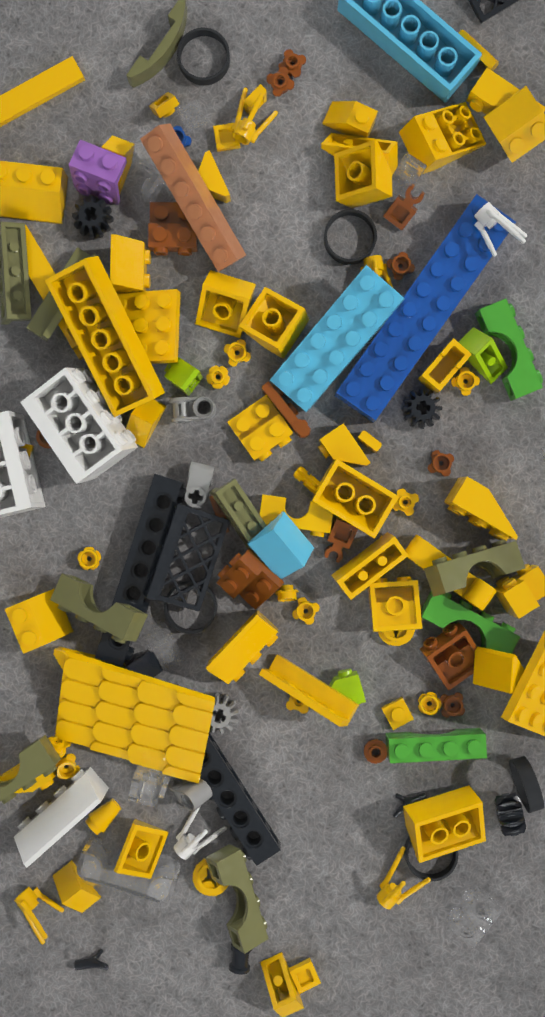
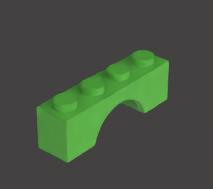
[475,299,543,401]
[421,591,520,654]
[385,728,487,763]

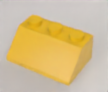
[0,161,68,224]
[312,459,399,539]
[206,610,278,684]
[403,785,486,863]

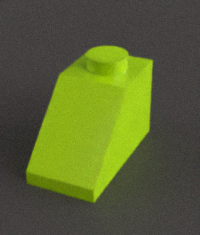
[459,327,508,384]
[164,357,203,396]
[319,668,366,715]

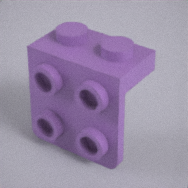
[69,140,127,205]

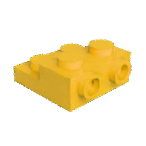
[227,395,293,462]
[368,576,422,632]

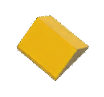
[473,647,525,694]
[114,819,169,879]

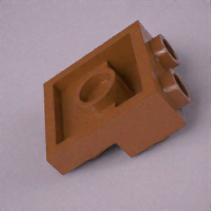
[148,202,198,256]
[216,549,284,610]
[420,622,477,691]

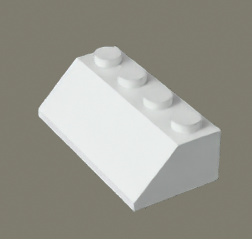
[14,767,109,868]

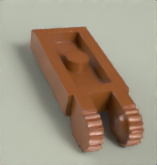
[262,381,311,439]

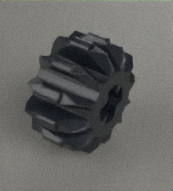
[72,195,114,239]
[401,388,442,429]
[494,793,526,836]

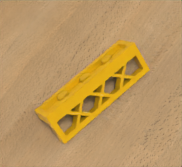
[259,654,359,727]

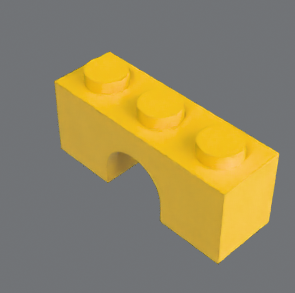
[260,494,333,537]

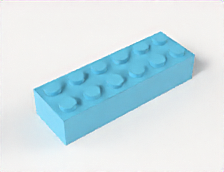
[337,0,482,103]
[270,265,405,412]

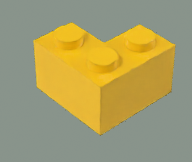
[494,564,545,619]

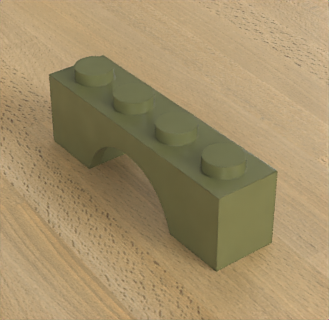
[424,540,525,597]
[50,573,148,643]
[0,735,61,804]
[205,844,269,954]

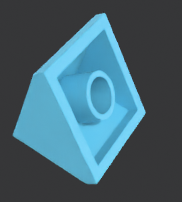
[247,511,314,579]

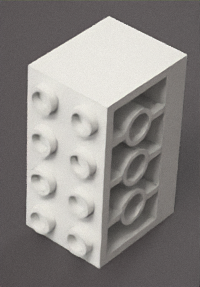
[20,367,138,484]
[0,411,46,518]

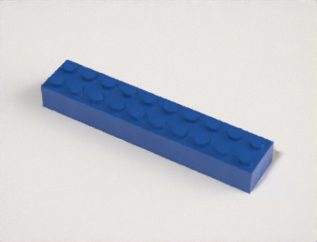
[334,194,516,423]

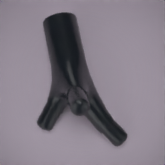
[393,793,427,818]
[74,948,109,971]

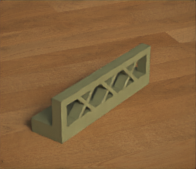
[0,222,32,325]
[26,247,100,342]
[209,478,267,557]

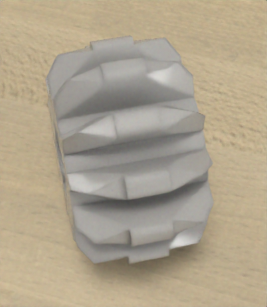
[210,693,240,735]

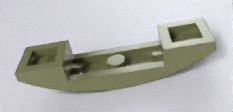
[126,0,187,88]

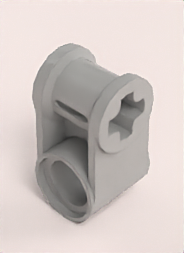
[170,396,217,423]
[185,462,215,509]
[168,778,212,812]

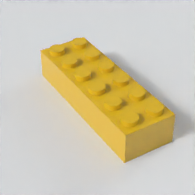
[45,256,165,417]

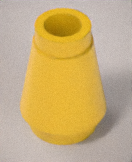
[85,798,122,835]

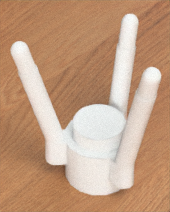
[474,202,527,257]
[174,806,228,860]

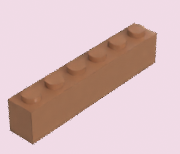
[140,124,246,272]

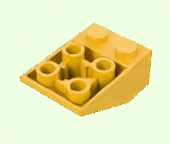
[399,102,486,175]
[444,476,518,541]

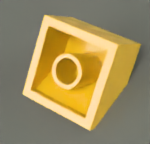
[484,86,545,163]
[334,139,392,209]
[110,234,151,293]
[195,270,256,338]
[239,287,309,359]
[5,588,74,654]

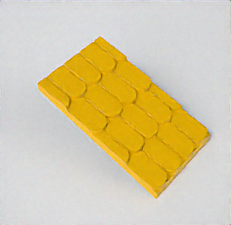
[55,650,215,784]

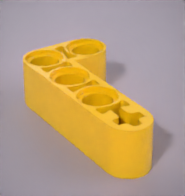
[405,534,497,611]

